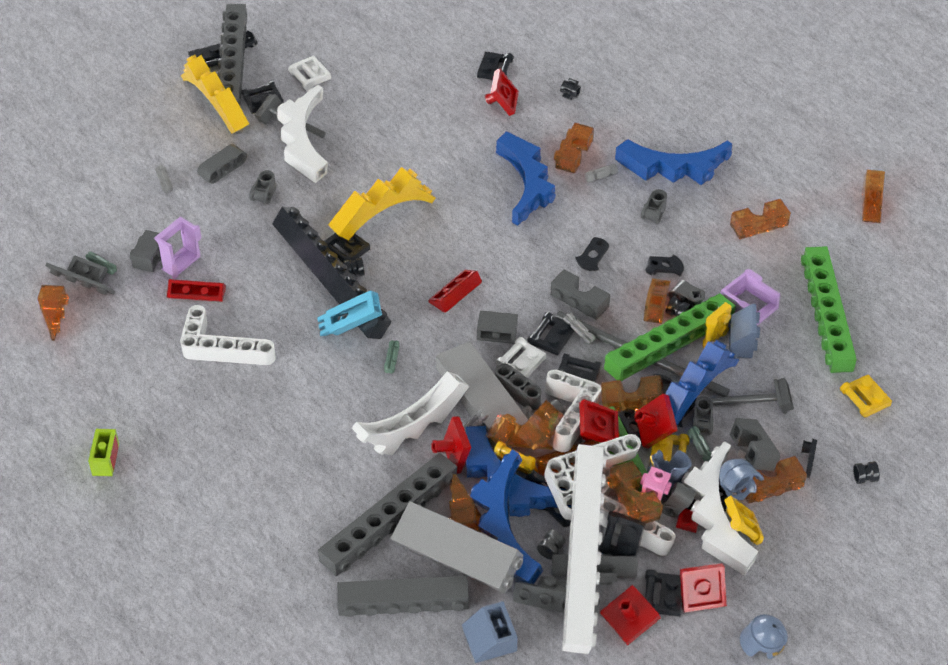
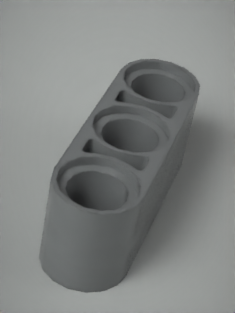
[197,144,247,184]
[495,363,542,410]

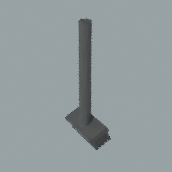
[255,94,326,138]
[711,377,794,414]

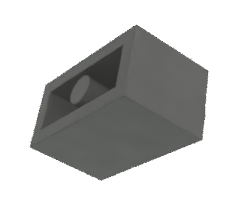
[130,230,167,272]
[477,310,518,344]

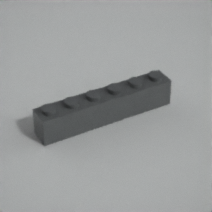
[337,575,469,617]

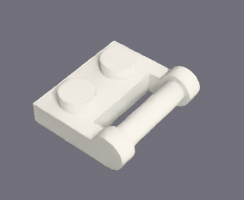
[288,56,331,91]
[495,337,546,378]

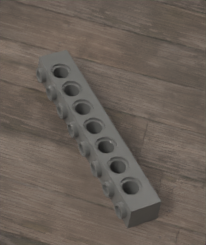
[217,4,247,108]
[318,452,457,576]

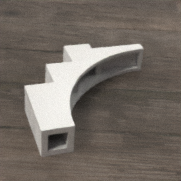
[277,85,328,183]
[352,371,470,456]
[681,441,759,576]

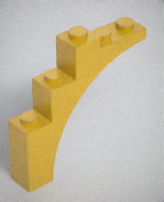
[181,55,249,134]
[328,167,436,240]

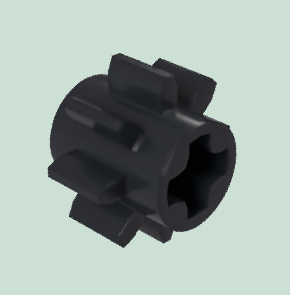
[560,78,581,100]

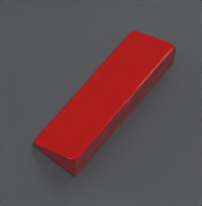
[428,269,482,313]
[167,279,226,302]

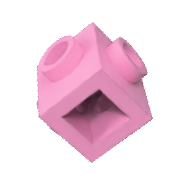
[640,466,672,504]

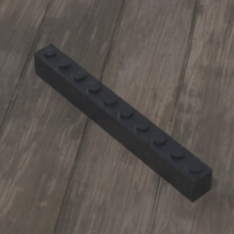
[272,206,392,339]

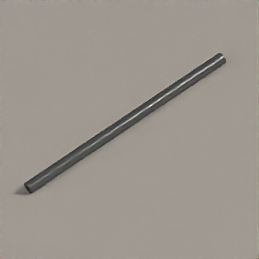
[556,311,730,397]

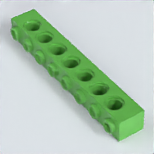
[801,246,857,373]
[604,293,736,382]

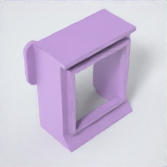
[154,217,201,279]
[721,269,780,325]

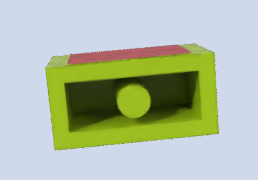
[88,428,119,476]

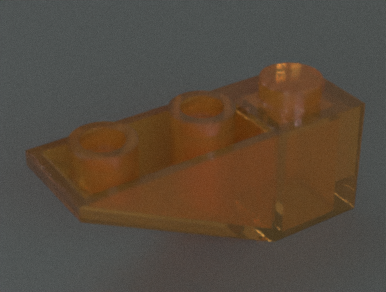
[862,170,885,223]
[643,278,671,324]
[37,285,69,341]
[486,413,553,450]
[448,474,482,533]

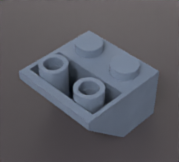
[729,304,760,358]
[462,601,518,663]

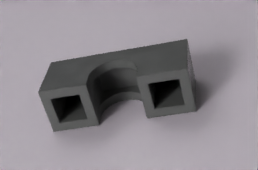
[550,269,610,320]
[730,418,780,471]

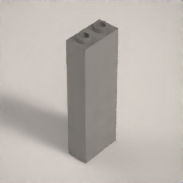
[436,341,529,448]
[390,501,524,594]

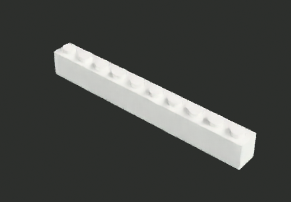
[562,444,607,654]

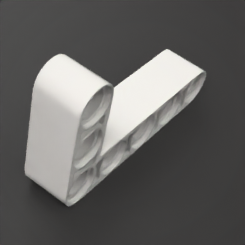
[180,305,276,365]
[545,370,602,452]
[544,434,641,520]
[600,466,676,556]

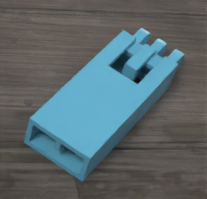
[317,290,382,336]

